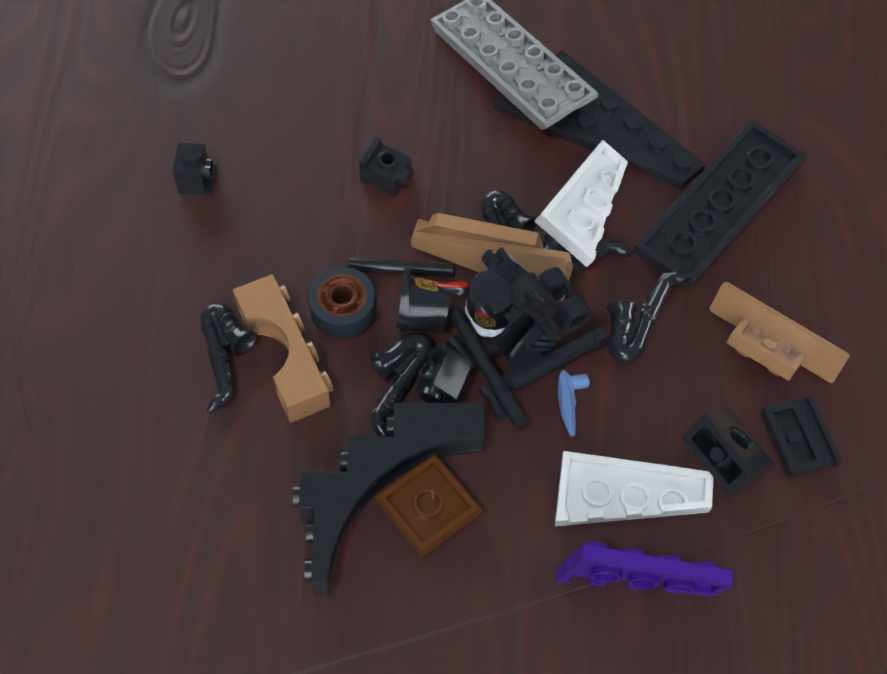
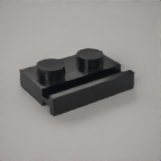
[760,395,842,479]

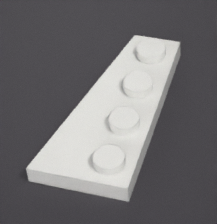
[534,140,628,267]
[554,451,714,527]

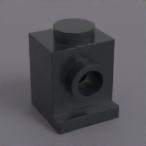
[359,137,414,197]
[173,142,217,196]
[415,343,473,403]

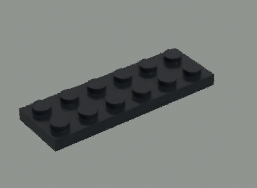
[633,119,807,291]

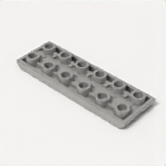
[431,0,598,129]

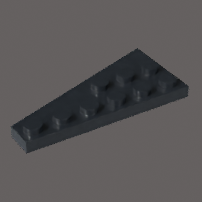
[494,50,705,190]

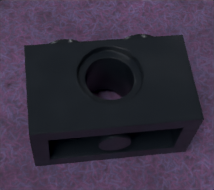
[681,407,775,496]

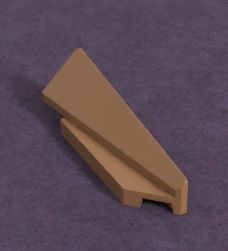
[411,213,573,301]

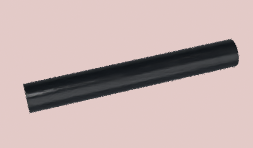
[348,258,453,277]

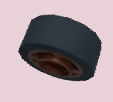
[308,267,377,338]

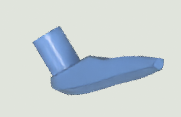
[558,370,589,437]

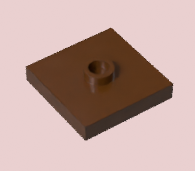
[374,453,482,558]

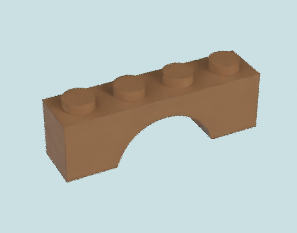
[232,274,333,423]

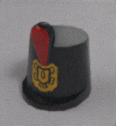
[396,268,470,331]
[464,270,515,338]

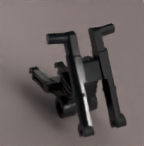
[445,247,608,420]

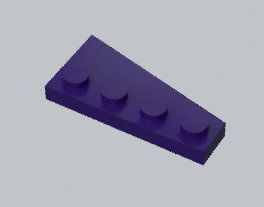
[556,542,733,596]

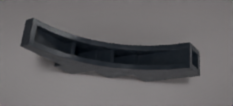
[292,403,485,596]

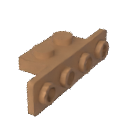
[709,282,850,383]

